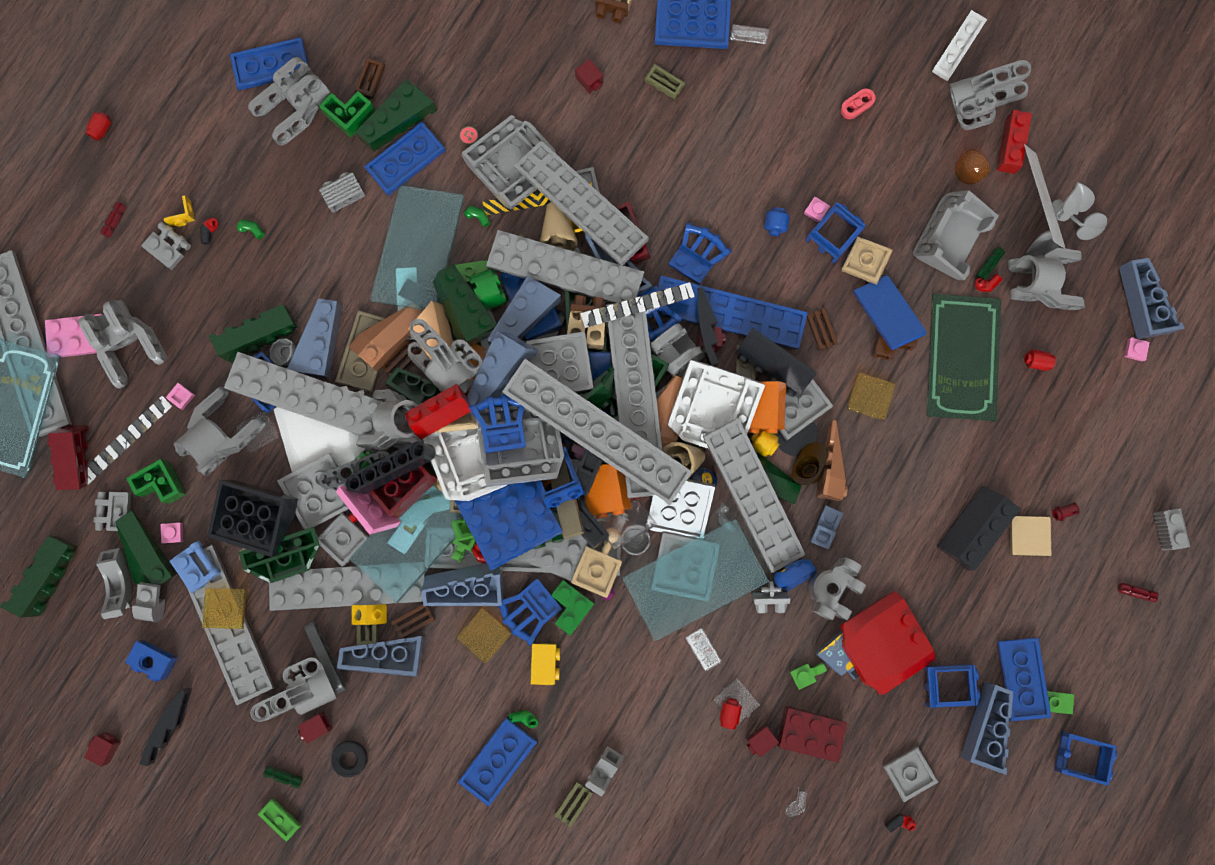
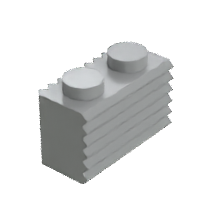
[319,172,365,213]
[1153,508,1190,550]

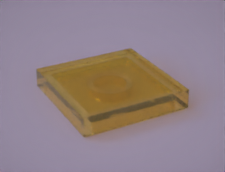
[847,372,895,421]
[202,588,246,629]
[456,608,512,664]

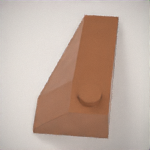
[348,303,423,372]
[657,375,683,450]
[816,420,848,501]

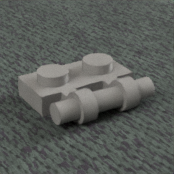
[141,222,191,270]
[93,492,131,531]

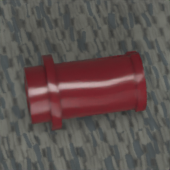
[1052,502,1080,521]

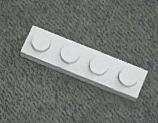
[932,10,987,81]

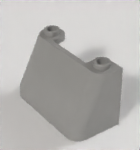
[913,190,999,280]

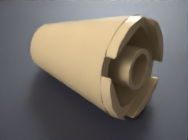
[540,202,577,251]
[663,442,705,477]

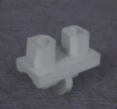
[752,581,790,613]

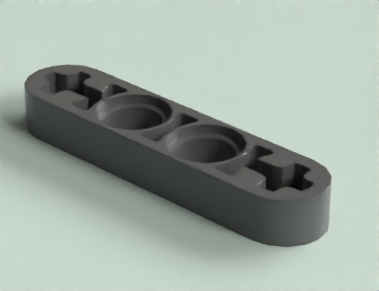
[319,450,391,489]
[304,621,347,694]

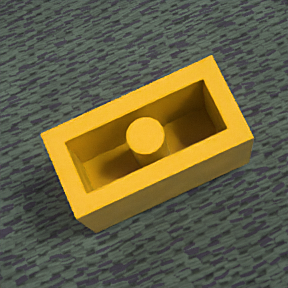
[531,643,560,685]

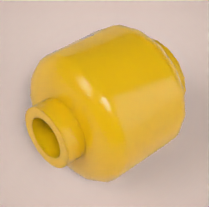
[750,430,780,457]

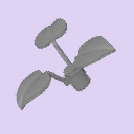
[1026,182,1107,256]

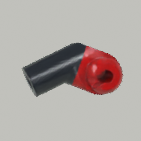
[200,218,219,244]
[885,814,916,833]

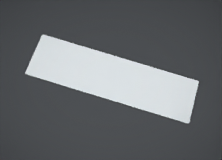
[1024,144,1066,249]

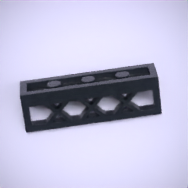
[544,483,609,549]

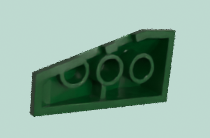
[755,451,801,504]
[115,510,178,586]

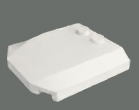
[667,359,765,449]
[274,386,367,472]
[423,429,507,501]

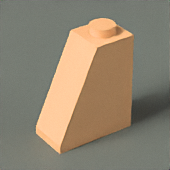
[408,301,453,359]

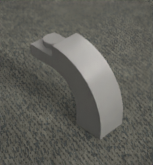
[96,548,132,619]

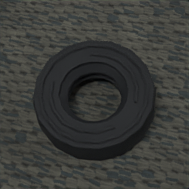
[331,741,367,777]

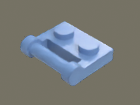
[170,540,221,593]

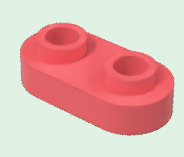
[841,89,876,119]

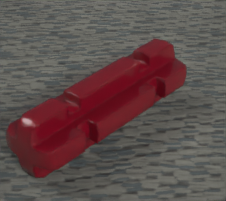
[100,202,126,238]
[1118,583,1159,602]

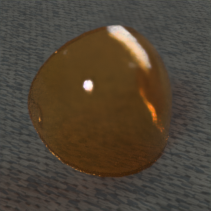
[955,149,990,184]

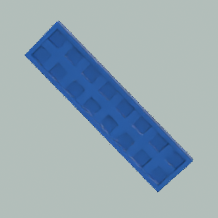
[658,276,808,350]

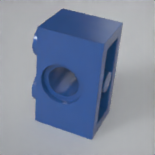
[125,640,178,682]

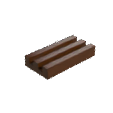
[354,58,385,99]
[807,308,838,350]
[381,340,420,376]
[391,605,435,639]

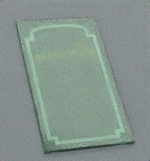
[927,293,1001,422]

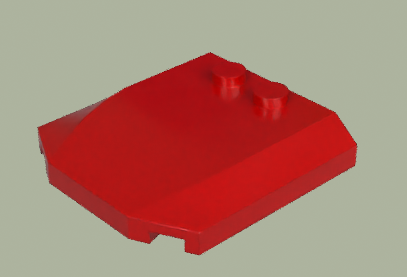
[840,591,935,695]

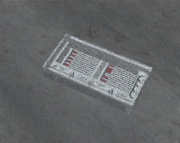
[730,25,769,44]
[685,627,722,672]

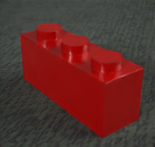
[997,110,1032,174]
[405,384,470,440]

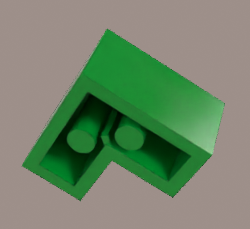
[319,91,375,138]
[126,459,187,504]
[551,580,595,636]

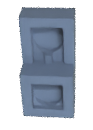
[810,504,844,550]

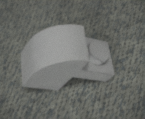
[132,582,165,622]
[585,746,624,797]

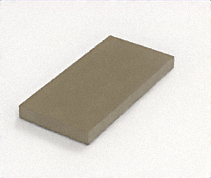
[335,310,385,393]

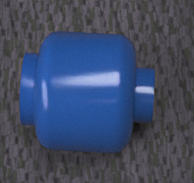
[764,207,790,237]

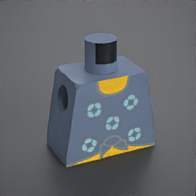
[814,630,859,679]

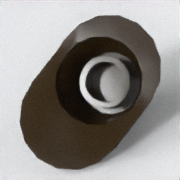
[791,442,828,485]

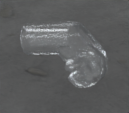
[715,503,736,532]
[785,790,808,817]

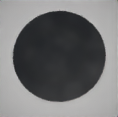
[775,422,818,456]

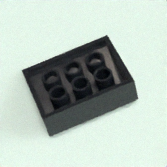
[207,480,298,557]

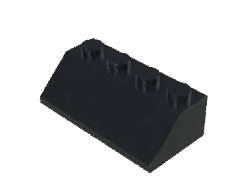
[735,328,817,398]
[937,486,1021,571]

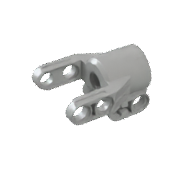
[248,57,331,145]
[949,60,1031,130]
[1008,248,1085,310]
[78,300,167,389]
[407,319,482,394]
[650,323,705,400]
[174,387,266,476]
[356,389,423,450]
[808,557,866,620]
[250,657,337,722]

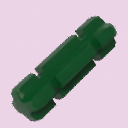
[976,247,1005,280]
[263,766,303,788]

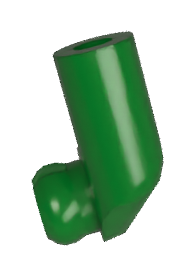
[464,206,491,228]
[236,219,265,240]
[509,710,539,728]

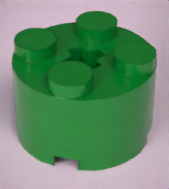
[469,269,507,311]

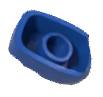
[774,559,817,592]

